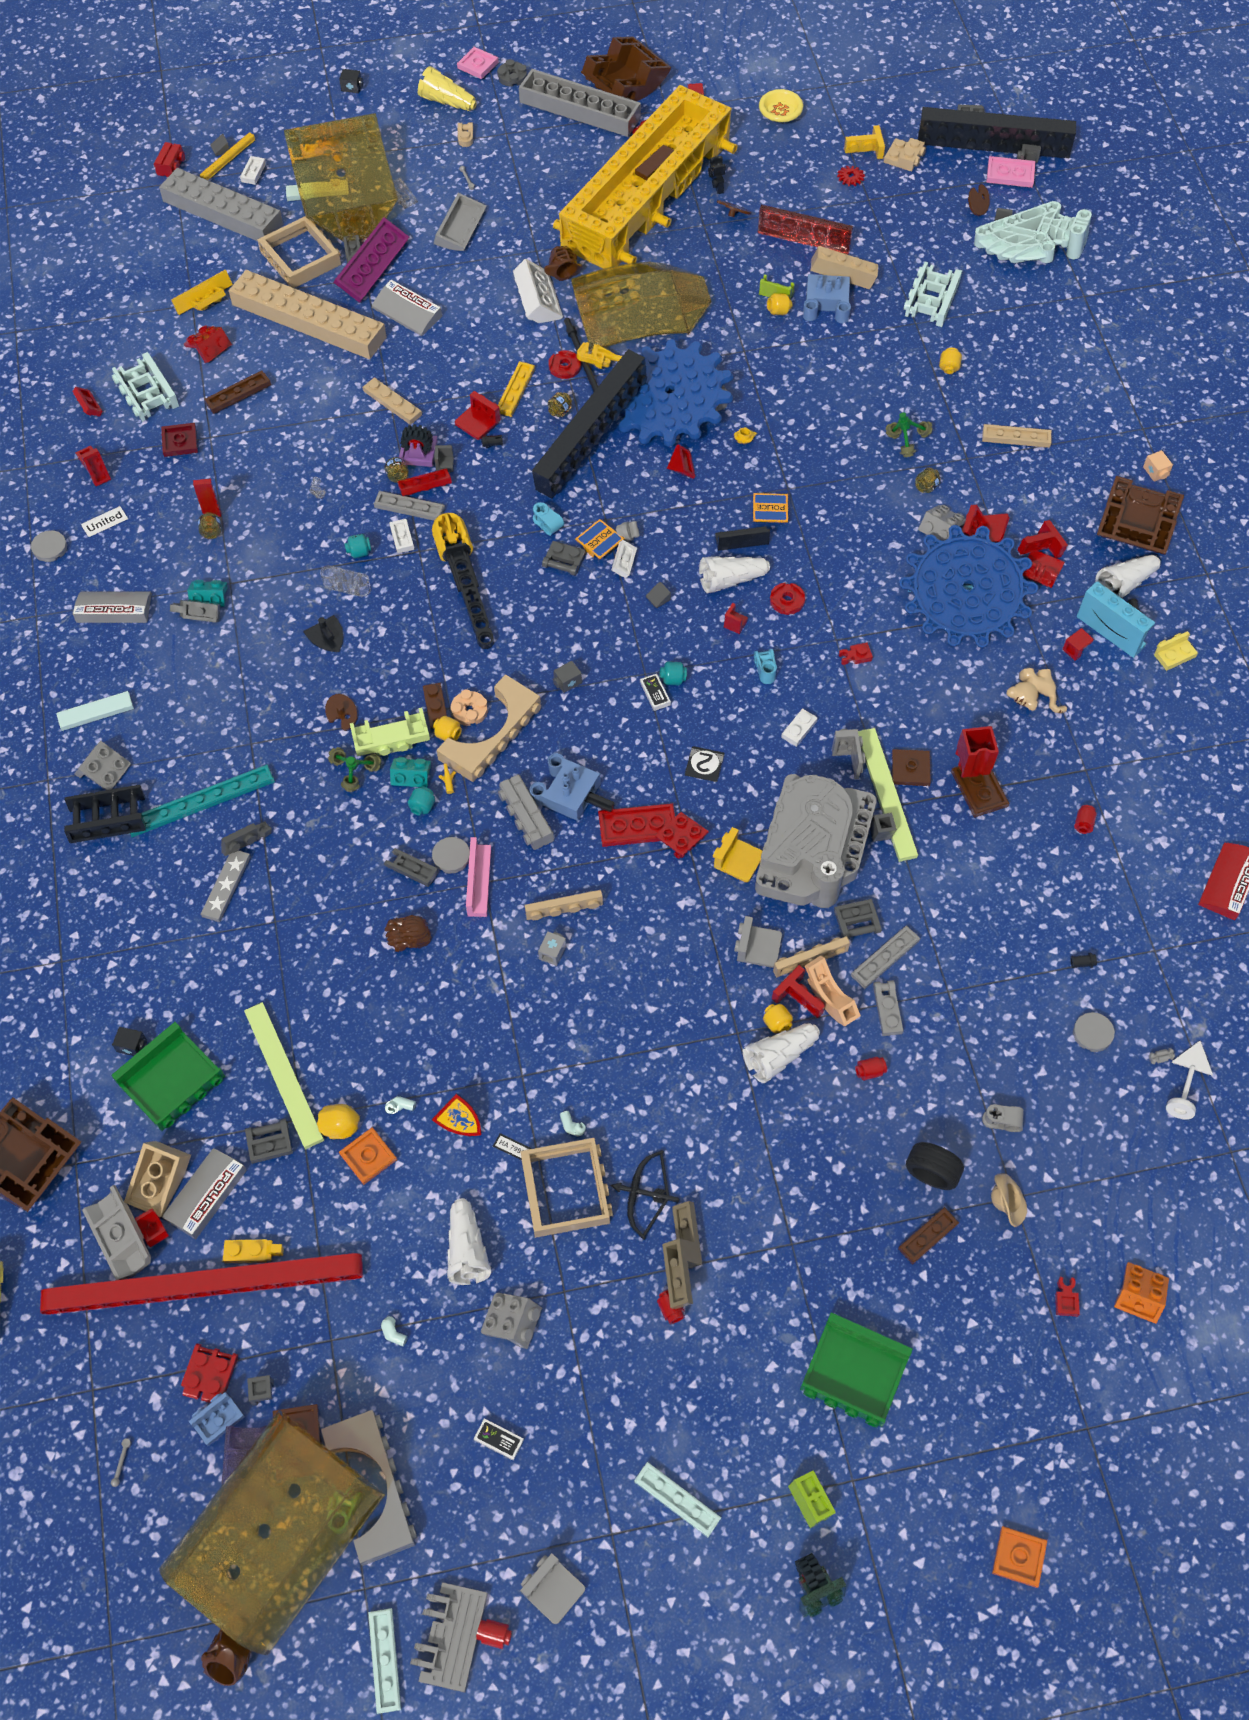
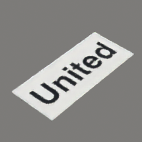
[81,506,128,537]

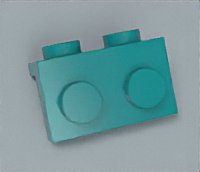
[187,580,228,607]
[390,757,431,787]

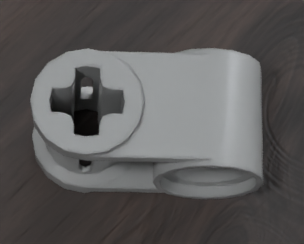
[982,1104,1024,1132]

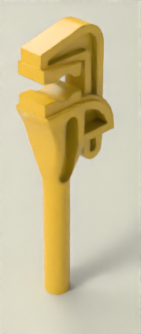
[577,342,622,369]

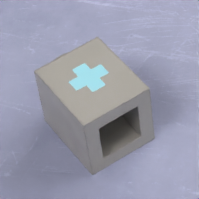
[538,932,566,966]

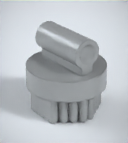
[616,521,640,542]

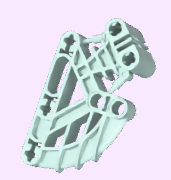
[974,201,1092,263]

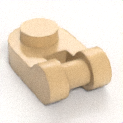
[457,122,473,147]

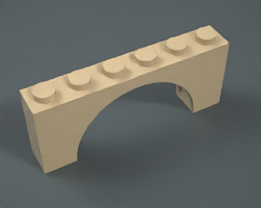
[436,674,541,782]

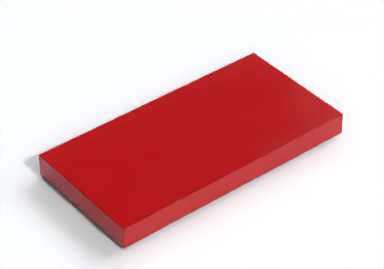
[598,803,675,847]

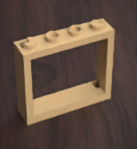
[257,216,341,288]
[520,1138,613,1238]

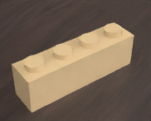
[810,246,878,289]

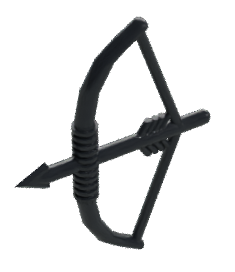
[610,1150,680,1240]

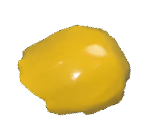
[317,1104,360,1139]

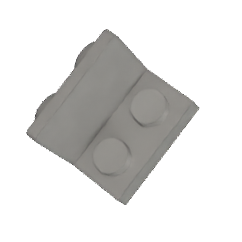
[74,740,131,790]

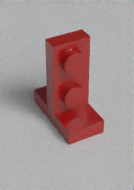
[75,445,111,486]
[1017,520,1068,558]
[772,965,825,1018]

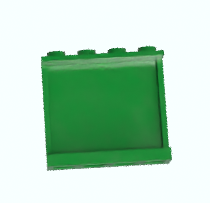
[111,1022,225,1131]
[800,1312,913,1428]

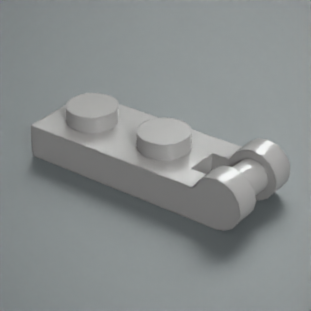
[873,980,903,1036]

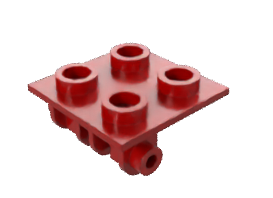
[1023,551,1065,588]
[655,812,709,859]

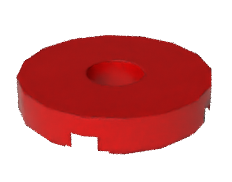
[549,350,581,379]
[770,583,805,615]

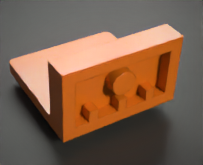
[1114,1262,1169,1324]

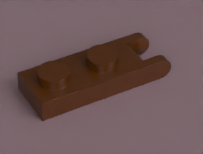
[423,683,447,729]

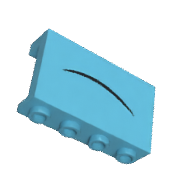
[1077,582,1155,658]

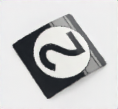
[685,746,725,782]

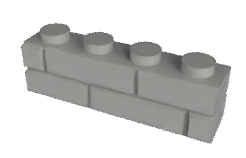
[498,775,554,850]

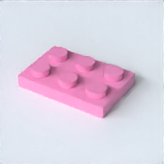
[986,156,1035,188]

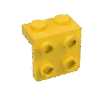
[713,827,762,882]

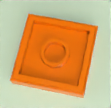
[339,1127,397,1185]
[992,1526,1048,1588]

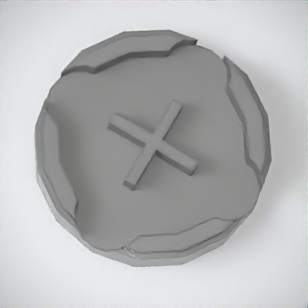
[31,530,67,562]
[432,837,470,874]
[1073,1012,1115,1052]

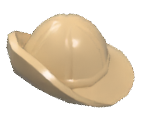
[991,1173,1027,1227]

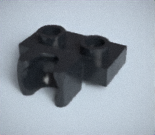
[708,156,726,194]

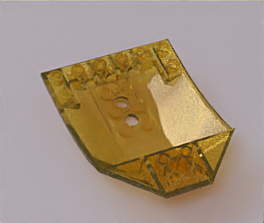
[284,113,398,242]
[571,262,711,351]

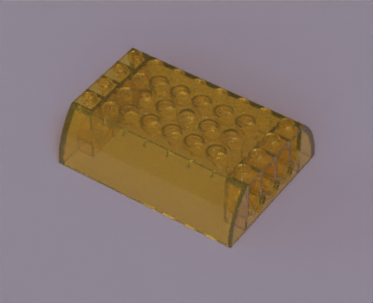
[159,1410,385,1655]

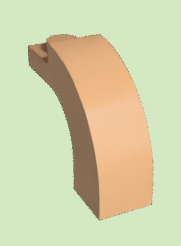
[805,956,861,1026]

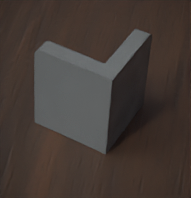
[434,445,454,472]
[247,1375,274,1406]

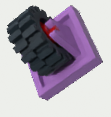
[399,424,438,467]

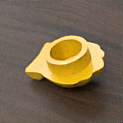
[734,427,757,444]

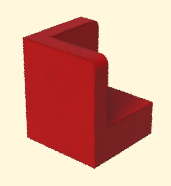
[724,603,748,634]
[1062,628,1094,661]

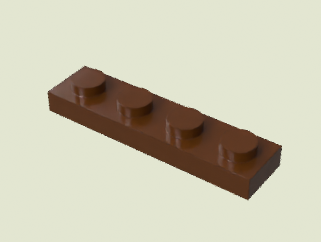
[204,370,271,414]

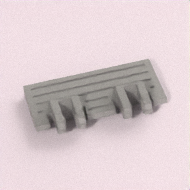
[410,1582,488,1693]

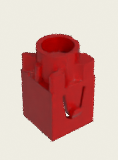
[955,726,999,778]

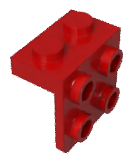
[184,325,232,363]
[455,391,501,440]
[962,505,1010,543]

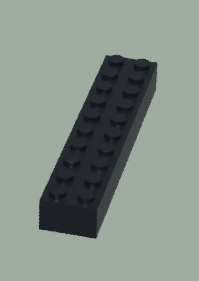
[917,107,1076,159]
[532,349,647,499]

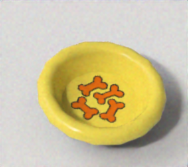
[759,89,804,122]

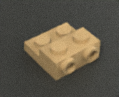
[884,138,926,172]

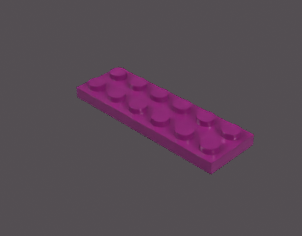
[333,217,410,303]

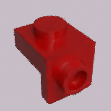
[135,1208,169,1247]

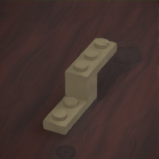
[662,1201,702,1309]

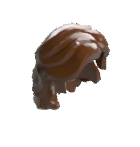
[385,915,432,952]

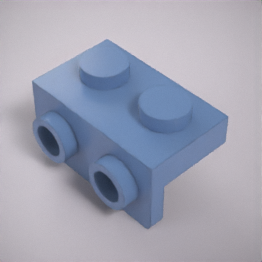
[189,1392,245,1447]

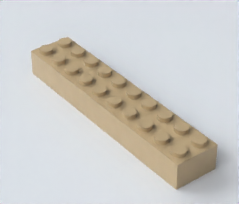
[229,270,387,359]

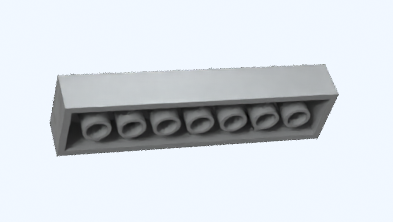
[519,69,641,137]
[159,168,283,241]

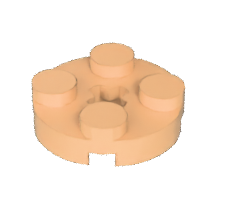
[451,690,488,726]

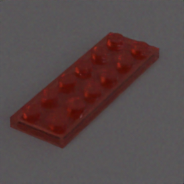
[758,204,853,255]

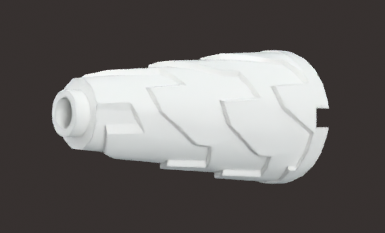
[1096,555,1160,598]
[699,556,770,593]
[743,1023,820,1083]
[447,1198,491,1285]

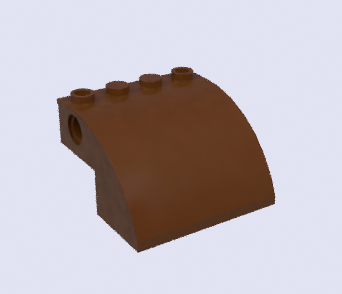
[581,36,671,101]
[1097,476,1184,555]
[0,1097,81,1212]

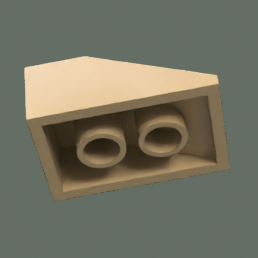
[124,1141,191,1217]

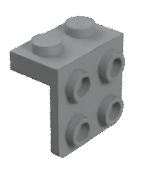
[918,505,966,541]
[832,729,865,779]
[734,916,782,968]
[481,1293,542,1349]
[520,1553,585,1624]

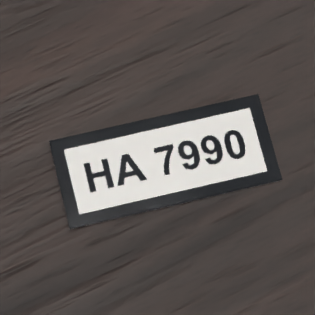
[492,1133,532,1160]

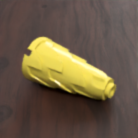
[418,66,477,111]

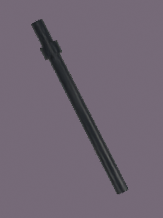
[564,318,598,392]

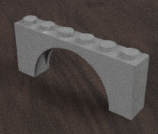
[321,1410,417,1566]

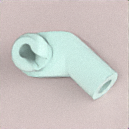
[385,1096,416,1114]
[560,1111,586,1136]
[381,1316,407,1346]

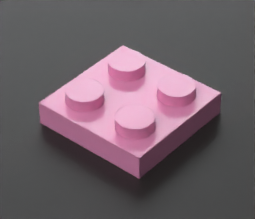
[457,47,499,79]

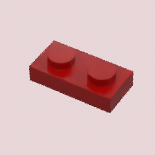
[72,386,103,417]

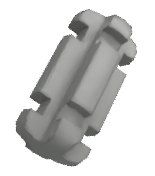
[1149,1048,1175,1064]

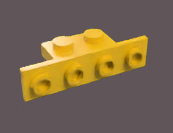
[171,270,233,315]

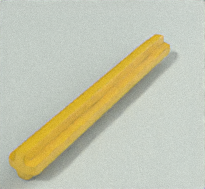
[199,132,255,180]

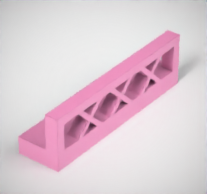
[466,837,491,917]

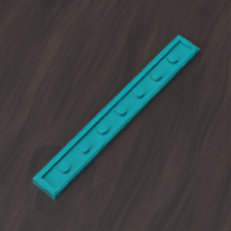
[130,764,275,837]

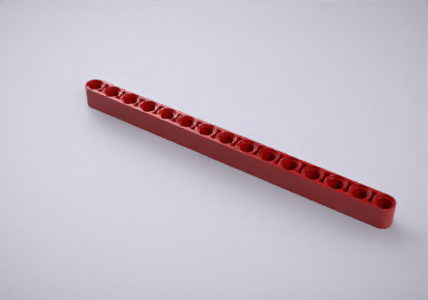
[40,1253,363,1315]

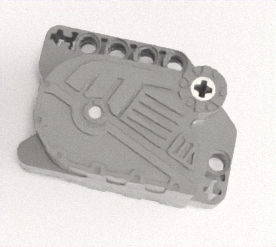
[755,774,876,908]

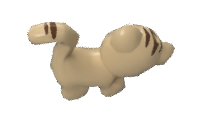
[1006,668,1067,713]

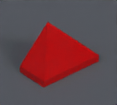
[667,444,695,479]

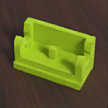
[759,274,795,300]
[788,1470,836,1528]

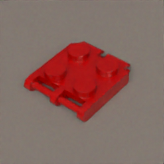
[181,1343,238,1403]

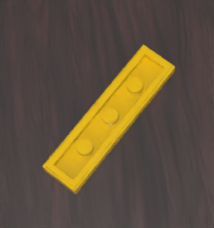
[498,361,535,417]

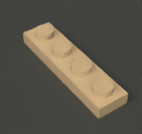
[363,378,422,425]
[982,424,1051,448]
[525,890,603,920]
[773,936,850,978]

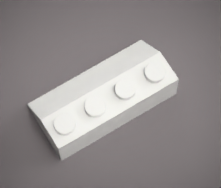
[513,259,563,323]

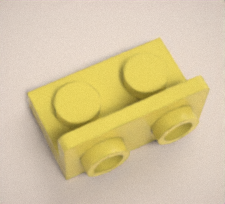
[1154,631,1198,671]

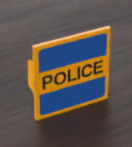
[753,493,788,523]
[575,519,624,559]

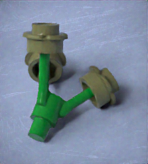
[886,412,933,457]
[328,747,381,792]

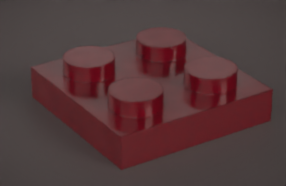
[161,422,198,457]

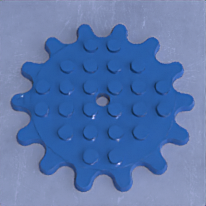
[619,339,733,447]
[899,525,1038,648]

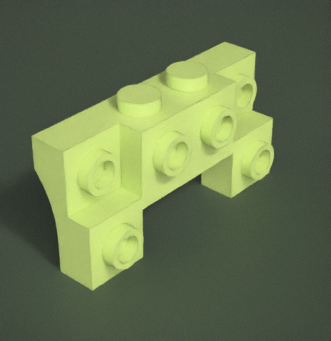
[350,708,430,756]

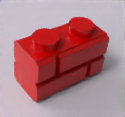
[154,142,185,177]

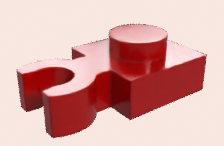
[839,642,873,665]
[1055,1277,1080,1317]

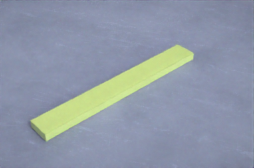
[858,728,918,862]
[244,1002,324,1150]

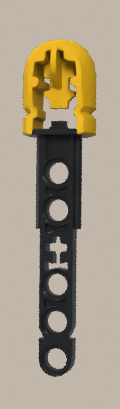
[432,513,494,649]

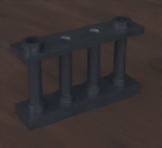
[64,785,146,844]

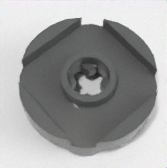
[497,59,527,87]

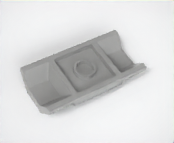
[82,1185,151,1280]

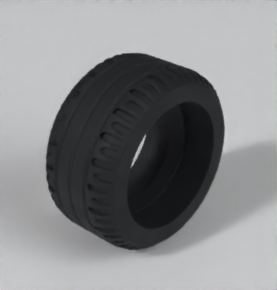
[906,1142,964,1190]

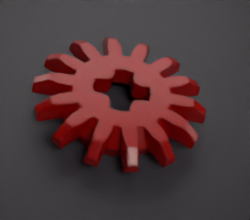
[837,166,865,186]

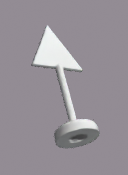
[1166,1041,1213,1119]

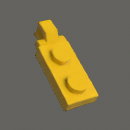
[223,1239,284,1263]

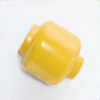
[767,293,792,315]
[939,348,962,374]
[433,716,462,741]
[763,1004,793,1034]

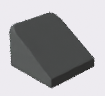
[210,134,229,156]
[646,582,671,609]

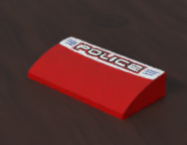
[1198,843,1249,921]

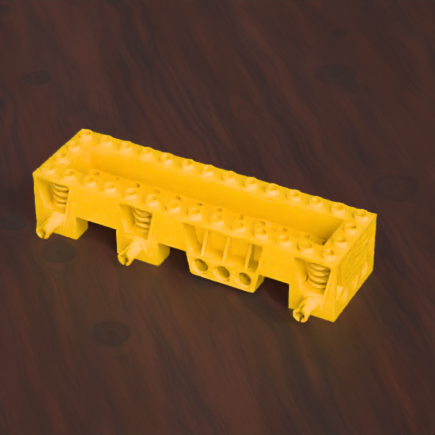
[553,85,738,273]

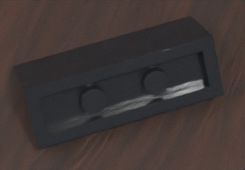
[715,526,770,551]

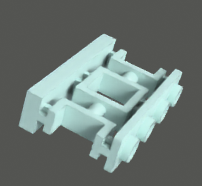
[904,262,962,327]
[111,352,179,422]

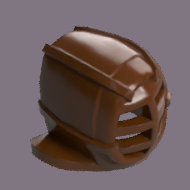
[544,246,582,281]
[201,1628,252,1686]

